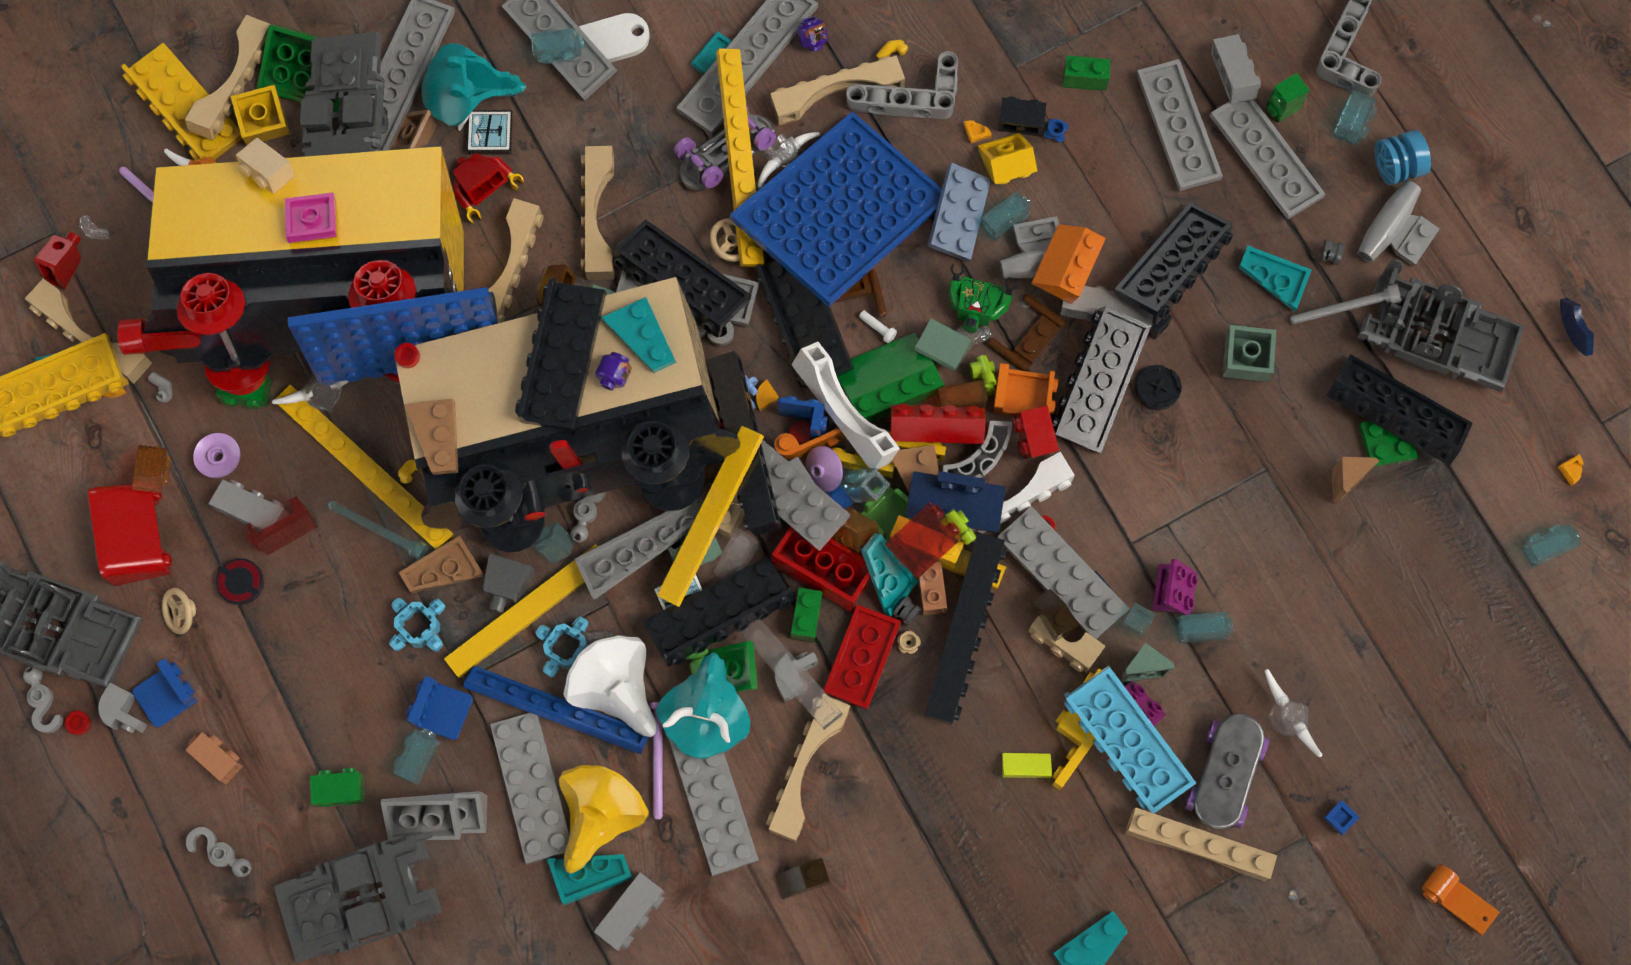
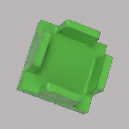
[856,485,919,549]

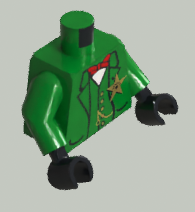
[948,263,1019,333]

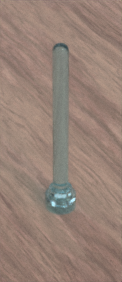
[328,501,429,561]

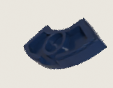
[1560,298,1594,356]

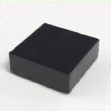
[1148,314,1172,339]

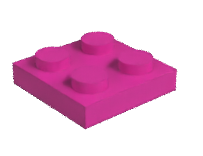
[285,192,337,243]

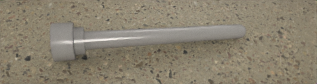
[1290,284,1402,324]

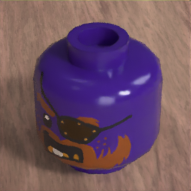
[797,17,828,51]
[595,352,632,391]

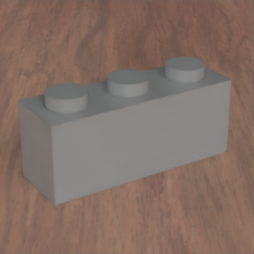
[1211,34,1261,104]
[209,479,289,539]
[594,872,665,951]

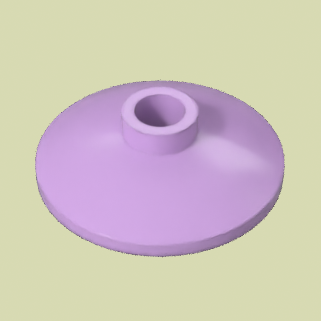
[193,433,240,478]
[805,446,843,492]

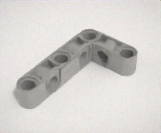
[1316,0,1381,98]
[846,51,958,119]

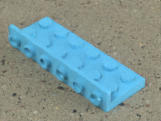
[1064,665,1196,813]

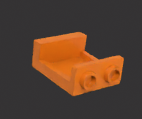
[993,363,1058,416]

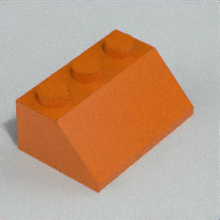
[1031,224,1106,304]

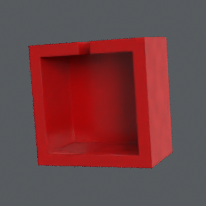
[1011,405,1059,459]

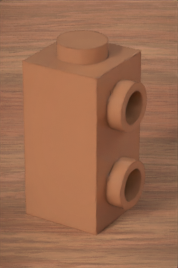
[917,560,947,615]
[186,732,243,785]

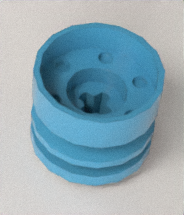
[1374,129,1431,185]

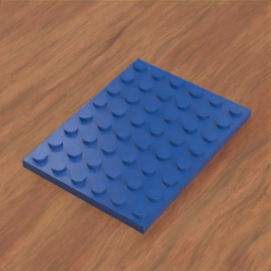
[729,111,942,307]
[288,287,498,385]

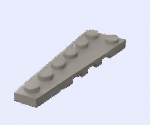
[575,494,704,599]

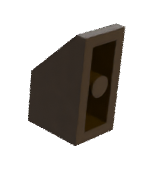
[1030,589,1078,642]
[776,858,830,900]

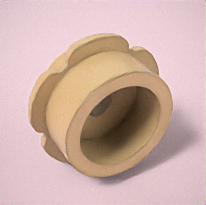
[897,631,921,654]

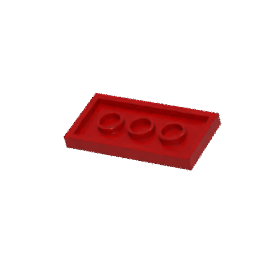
[823,604,901,710]

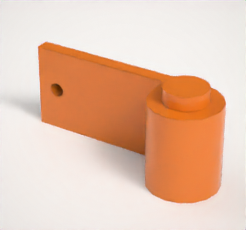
[774,428,844,462]
[1422,864,1500,936]

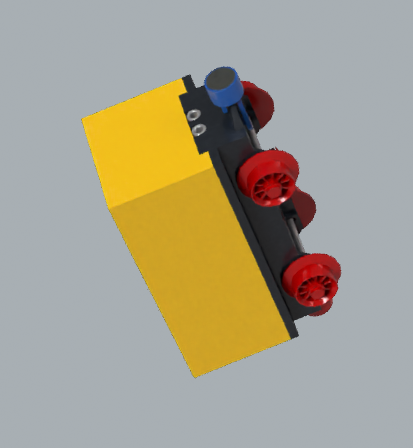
[117,147,497,395]

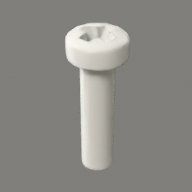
[859,310,897,343]

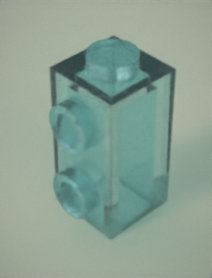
[531,28,584,63]
[980,191,1031,242]
[840,468,890,502]
[1522,524,1581,568]
[1177,611,1233,644]
[393,728,440,786]

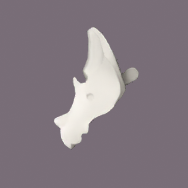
[563,636,656,737]

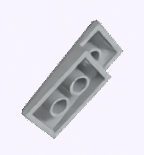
[381,791,488,841]

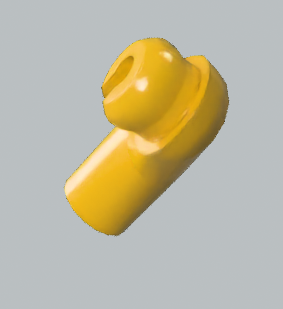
[875,39,908,59]
[398,459,418,484]

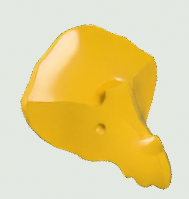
[559,765,648,874]

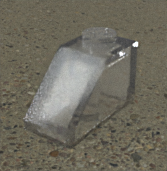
[714,528,759,579]

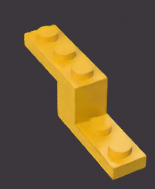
[832,431,946,478]
[889,515,1006,590]
[1052,669,1101,791]

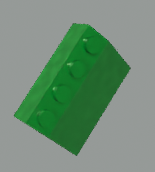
[256,25,340,112]
[837,332,944,423]

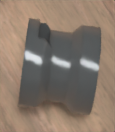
[1320,239,1344,265]
[893,596,922,627]

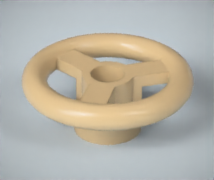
[710,218,739,262]
[162,588,196,634]

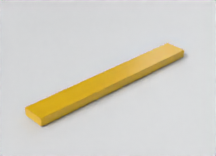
[657,426,764,607]
[444,544,598,678]

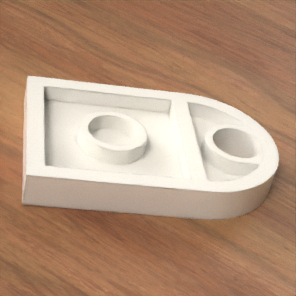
[579,13,650,63]

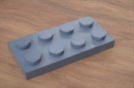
[928,163,991,262]

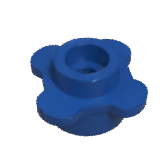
[1043,119,1068,143]

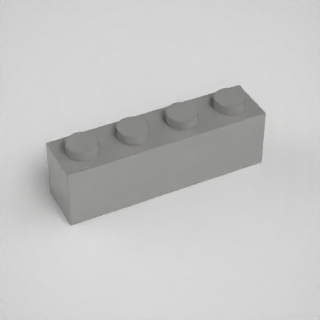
[1060,286,1153,331]

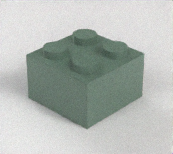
[1222,325,1276,382]

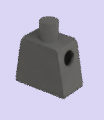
[483,554,535,614]

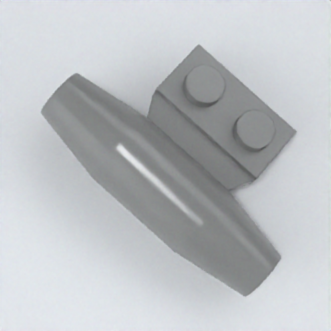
[1357,181,1440,266]
[999,216,1059,279]

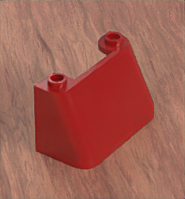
[88,483,172,586]

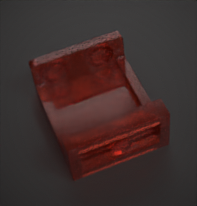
[246,496,317,555]
[885,502,962,579]

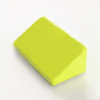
[1002,753,1052,778]

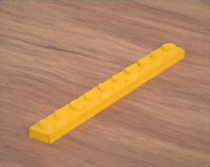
[716,49,764,267]
[276,385,455,550]

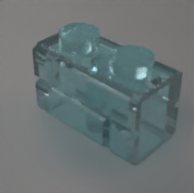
[1332,90,1378,145]

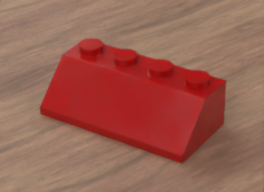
[890,404,986,444]
[771,526,871,613]

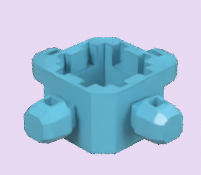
[389,598,446,652]
[535,616,589,678]

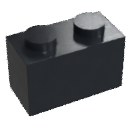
[998,96,1047,137]

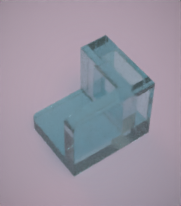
[534,522,574,564]
[1123,603,1156,639]

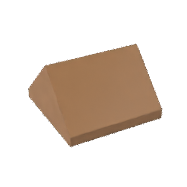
[390,110,437,150]
[1332,457,1379,504]

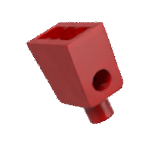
[34,232,81,290]

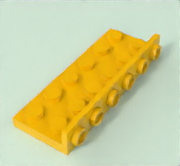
[121,43,242,160]
[0,333,129,437]

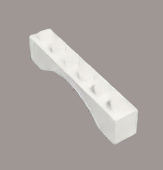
[792,342,900,472]
[938,452,1075,541]

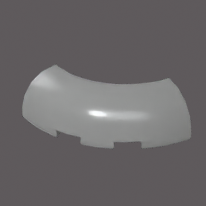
[938,421,1012,478]

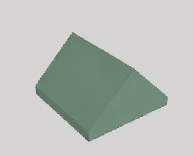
[914,318,973,371]
[1119,643,1174,683]

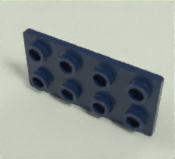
[906,471,1005,533]

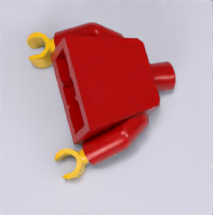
[453,153,524,224]

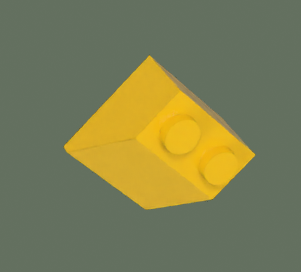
[230,85,290,145]
[978,133,1037,185]

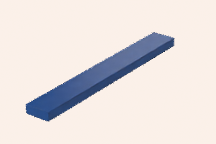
[464,666,649,754]

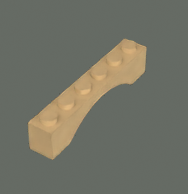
[185,15,271,140]
[770,55,905,126]
[581,146,614,280]
[488,198,543,323]
[25,278,152,384]
[766,695,850,843]
[1125,808,1277,882]

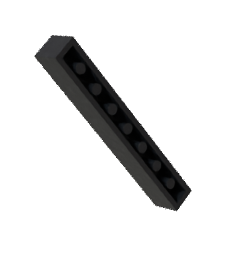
[707,351,782,536]
[924,532,1007,725]

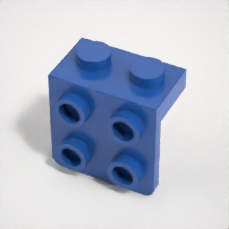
[778,396,828,440]
[132,658,198,728]
[406,676,473,740]

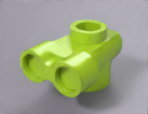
[969,355,997,396]
[940,508,976,545]

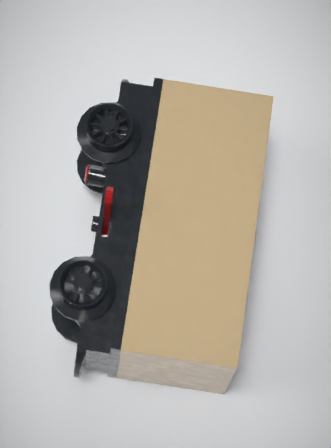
[394,277,740,553]

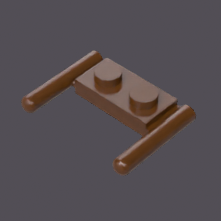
[834,270,887,318]
[987,294,1066,371]

